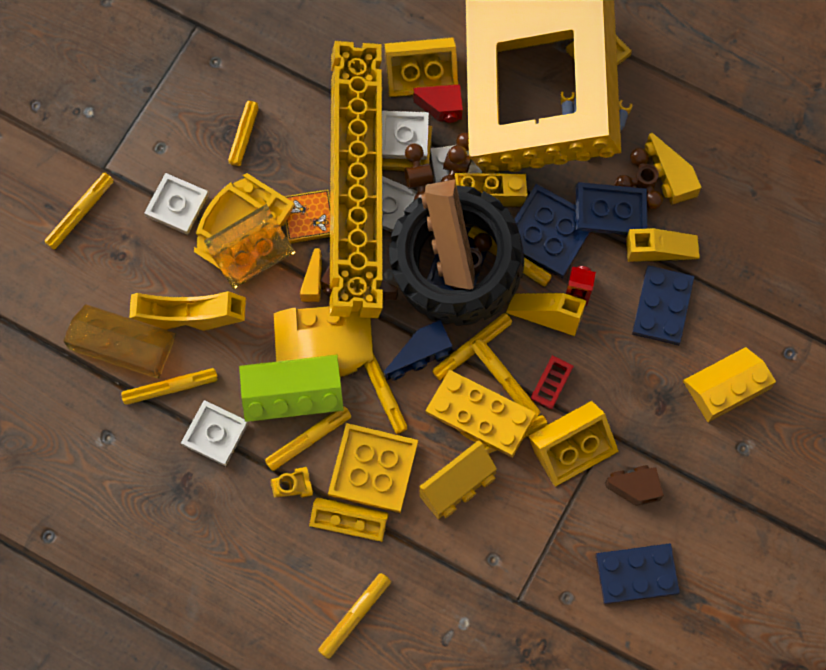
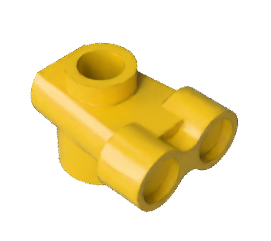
[271,467,313,498]

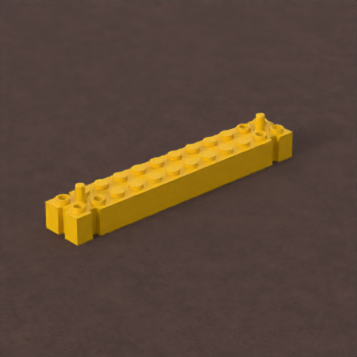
[330,41,383,318]

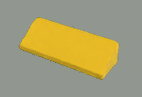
[309,498,389,542]

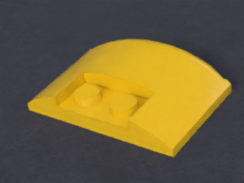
[194,173,295,283]
[274,306,373,377]

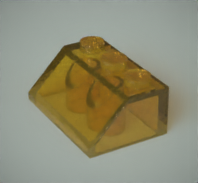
[204,204,295,289]

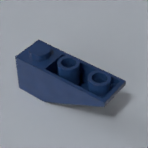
[384,320,452,381]

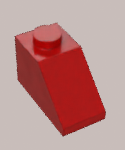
[413,84,463,123]
[566,266,596,306]

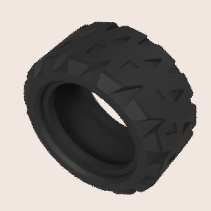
[389,185,525,326]

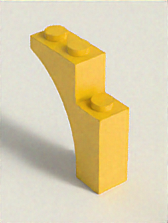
[129,291,246,331]

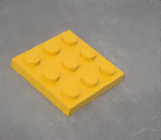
[328,423,418,513]

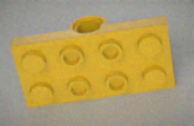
[425,370,536,458]

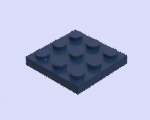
[515,184,590,279]

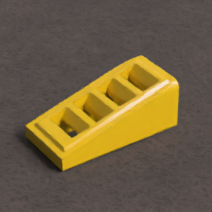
[300,249,322,302]

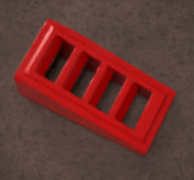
[530,355,574,409]

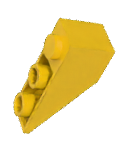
[645,133,701,205]
[455,173,527,207]
[626,228,700,262]
[506,293,586,336]

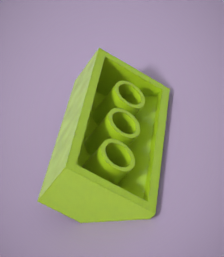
[239,355,344,422]

